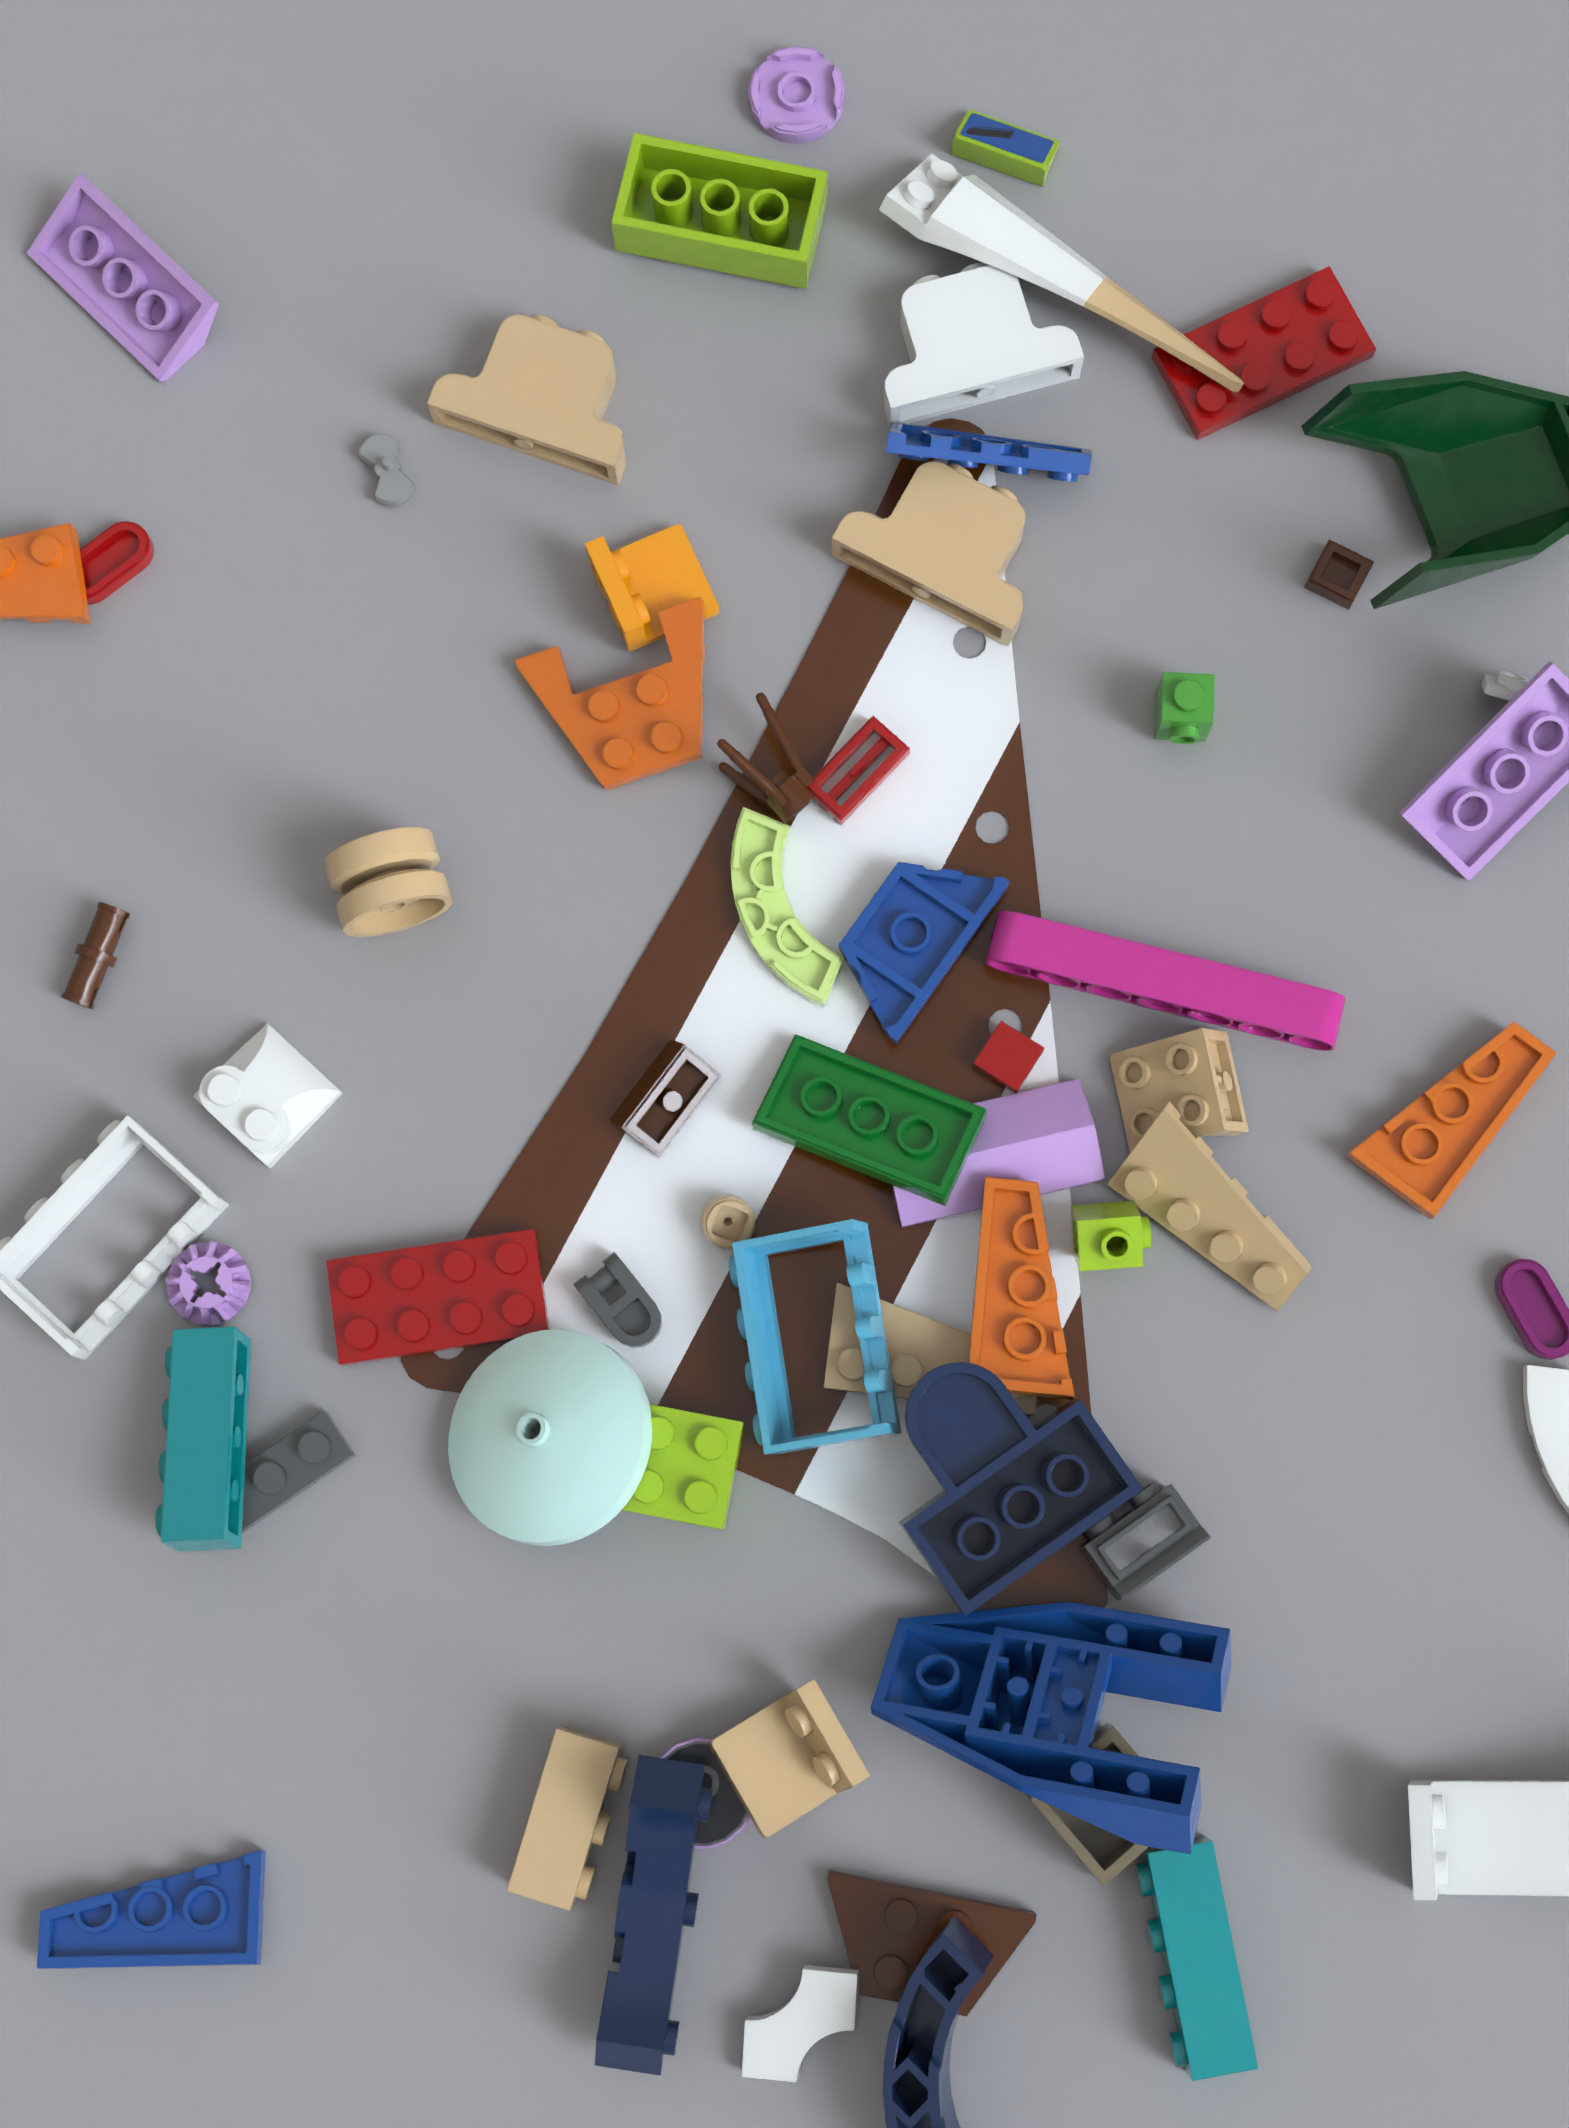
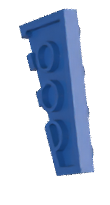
[886,422,1092,482]
[37,1850,265,1969]

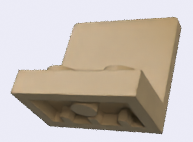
[1110,1028,1249,1153]
[710,1679,870,1838]

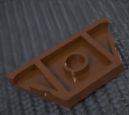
[828,1870,1036,2017]

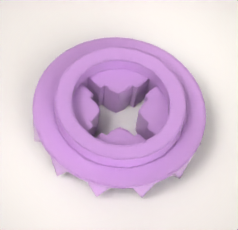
[165,1241,251,1325]

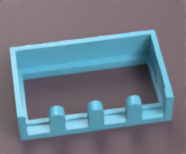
[729,1219,901,1454]

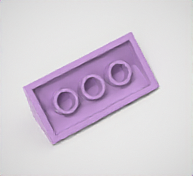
[27,174,219,382]
[1399,661,1569,882]
[891,1079,1105,1228]

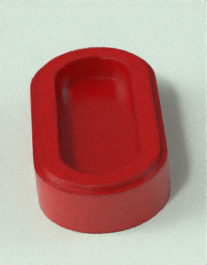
[80,521,154,605]

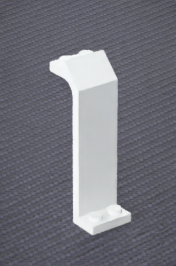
[1408,1780,1569,1900]

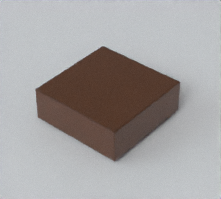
[1304,539,1374,610]

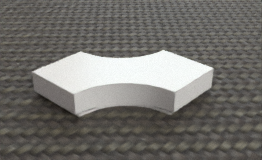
[742,1965,860,2082]

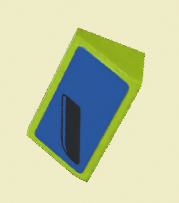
[951,109,1060,187]

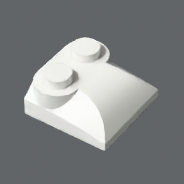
[193,1023,343,1168]

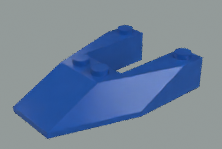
[870,1602,1231,1854]

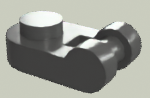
[573,1252,662,1348]

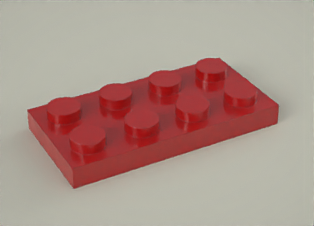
[1152,266,1376,440]
[326,1229,550,1366]

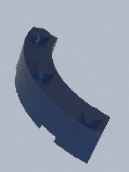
[595,1755,713,2076]
[883,1915,994,2128]

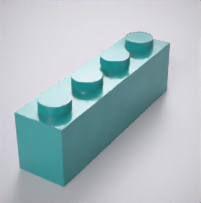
[155,1326,251,1552]
[1135,1836,1259,2081]

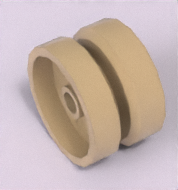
[323,827,453,937]

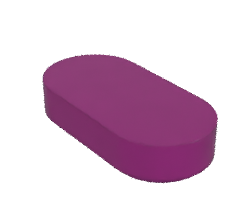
[1495,1259,1569,1360]

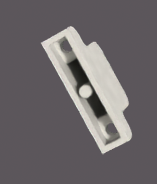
[884,262,1084,428]

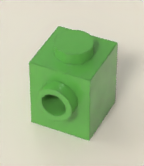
[1154,672,1215,744]

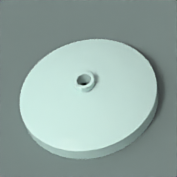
[448,1329,652,1546]

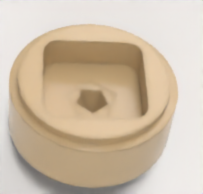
[700,1194,755,1249]

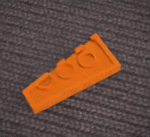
[0,523,91,624]
[968,1177,1075,1400]

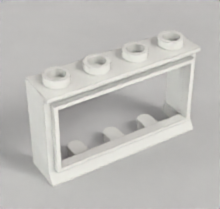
[0,1115,229,1360]

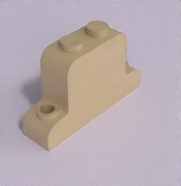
[427,314,626,485]
[832,461,1026,647]

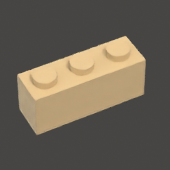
[507,1726,628,1911]

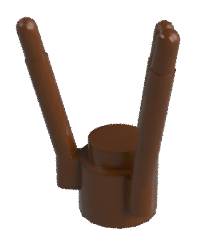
[717,693,815,824]

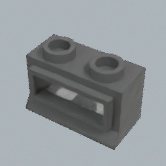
[1079,1482,1211,1600]

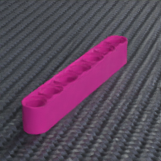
[985,911,1345,1051]

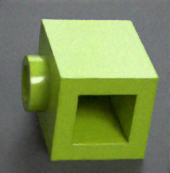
[1071,1201,1151,1271]

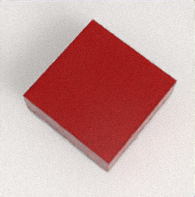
[972,1021,1045,1094]

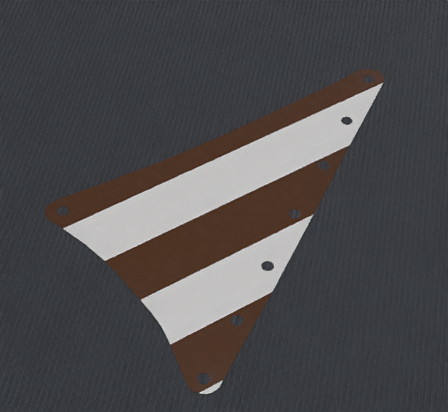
[401,418,1108,1611]

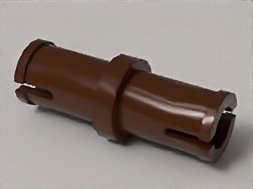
[61,902,130,1009]

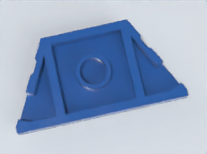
[839,862,1010,1045]

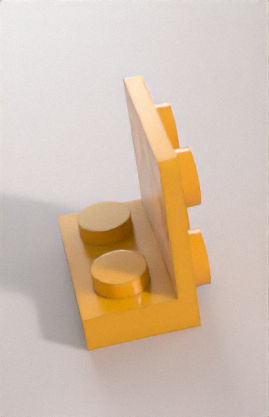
[584,524,719,652]

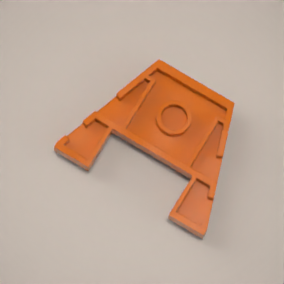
[515,597,706,790]

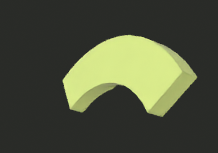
[730,807,844,1007]

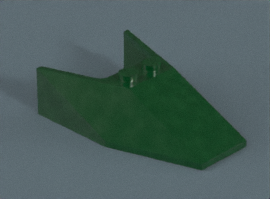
[1301,371,1569,609]

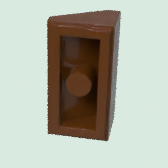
[610,1040,721,1157]

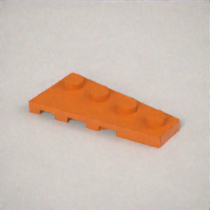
[1346,1022,1557,1219]

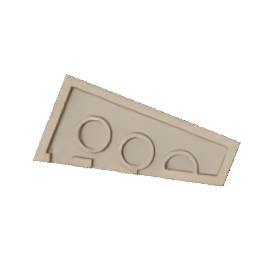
[1107,1101,1312,1311]
[824,1283,1037,1416]

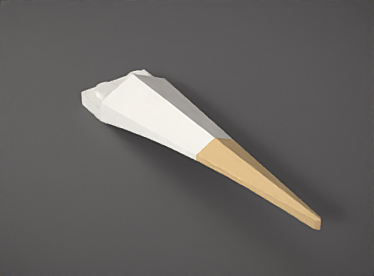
[879,154,1244,392]

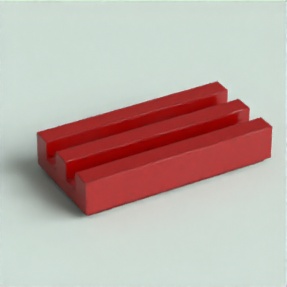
[807,716,910,825]

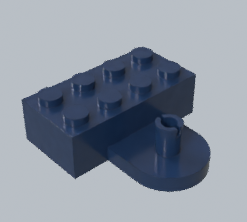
[899,1362,1143,1616]

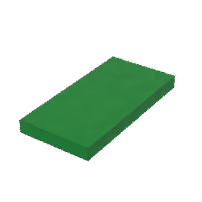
[752,1034,987,1206]

